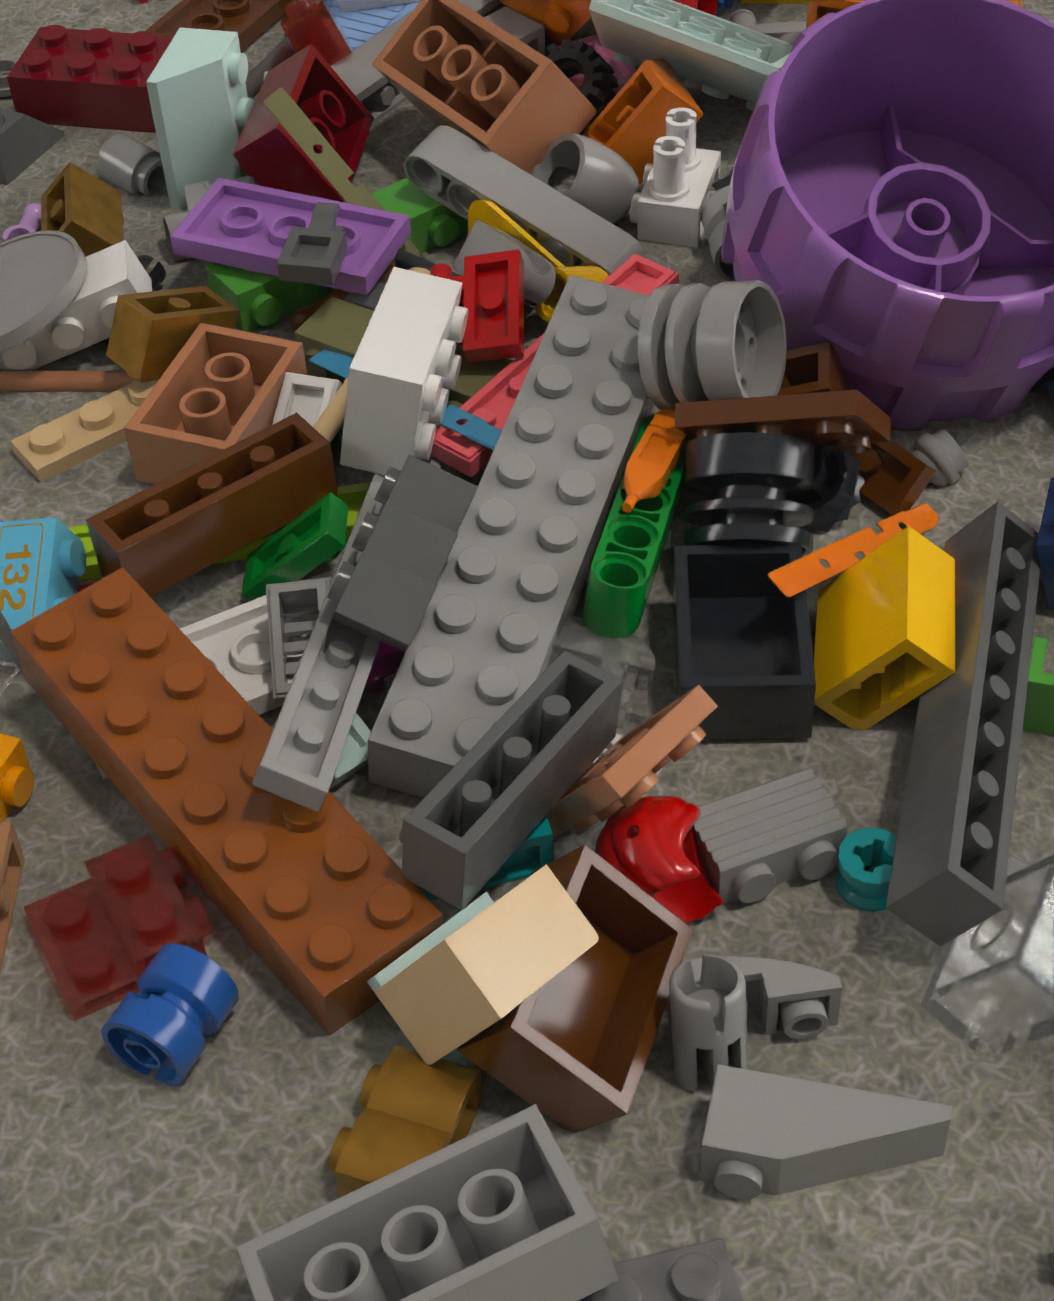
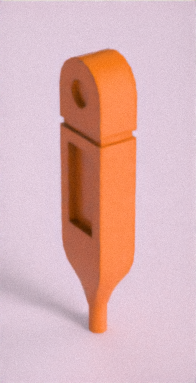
[622,408,689,513]

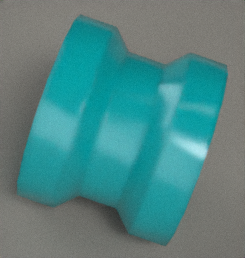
[835,827,897,912]

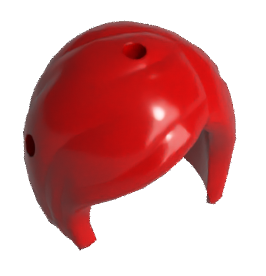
[595,796,724,925]

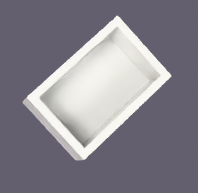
[340,267,469,475]

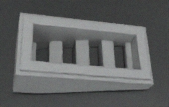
[266,577,330,704]

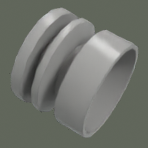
[637,280,787,409]

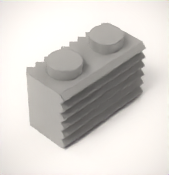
[691,768,848,904]

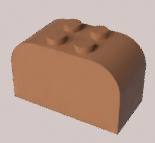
[371,0,596,174]

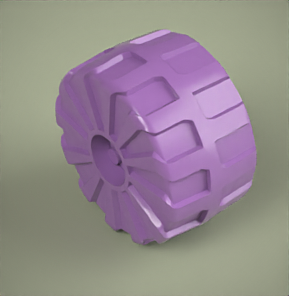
[721,0,1054,431]

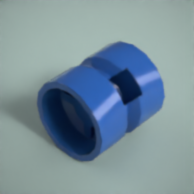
[101,943,239,1086]

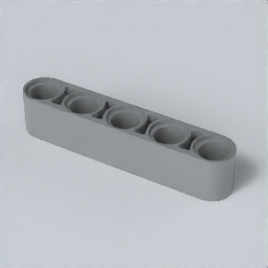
[404,125,645,276]

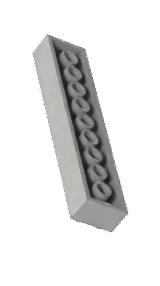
[368,275,654,799]

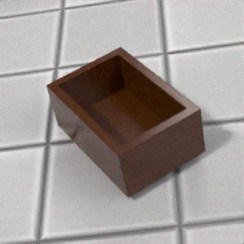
[457,845,693,1133]

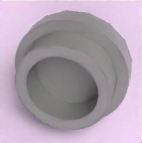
[911,428,969,487]

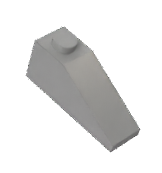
[700,1064,952,1199]

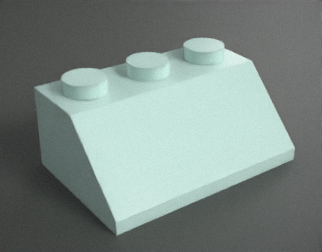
[146,27,254,209]

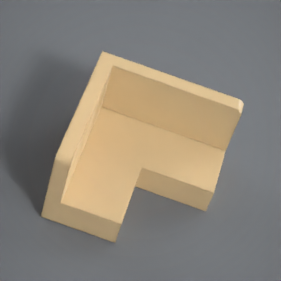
[375,864,599,1065]

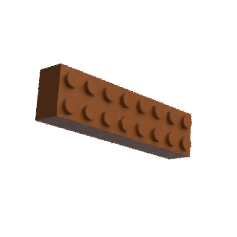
[10,567,443,1036]

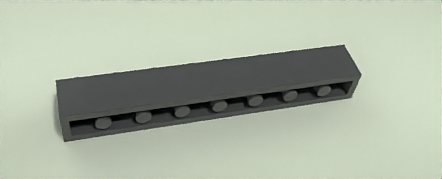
[886,501,1040,947]

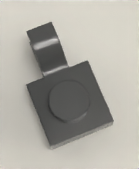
[276,202,348,285]

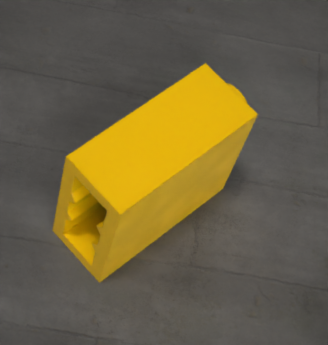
[814,526,955,730]

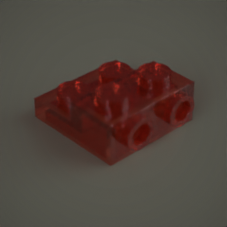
[24,835,213,1021]

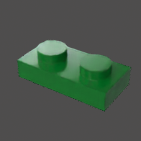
[242,492,348,601]

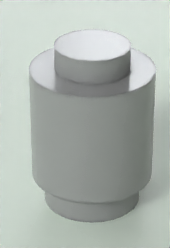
[98,133,166,197]

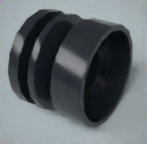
[683,432,815,556]

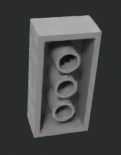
[237,1104,619,1301]

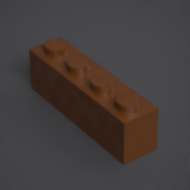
[86,413,339,597]

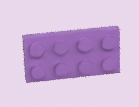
[170,178,411,295]

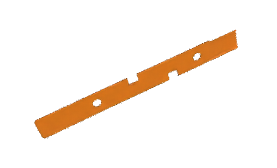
[768,503,939,598]

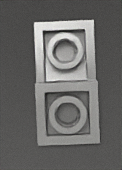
[682,956,842,1039]

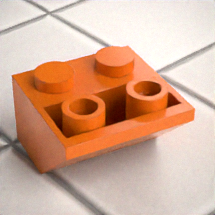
[582,59,704,185]

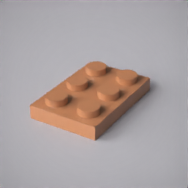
[547,685,718,839]

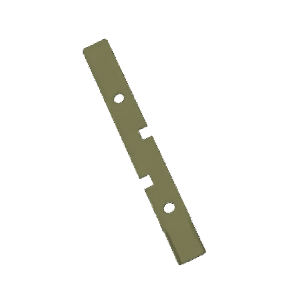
[264,88,427,260]

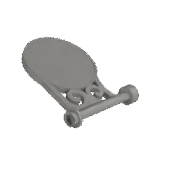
[0,230,87,353]

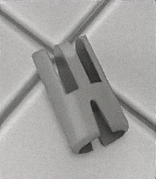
[669,954,748,1091]

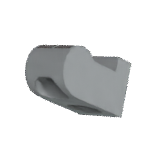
[452,220,556,306]

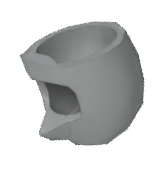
[530,133,639,224]

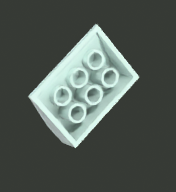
[589,0,793,111]

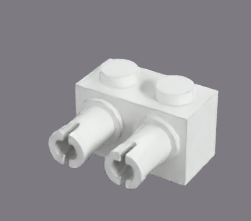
[630,108,721,248]

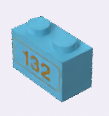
[0,517,86,658]

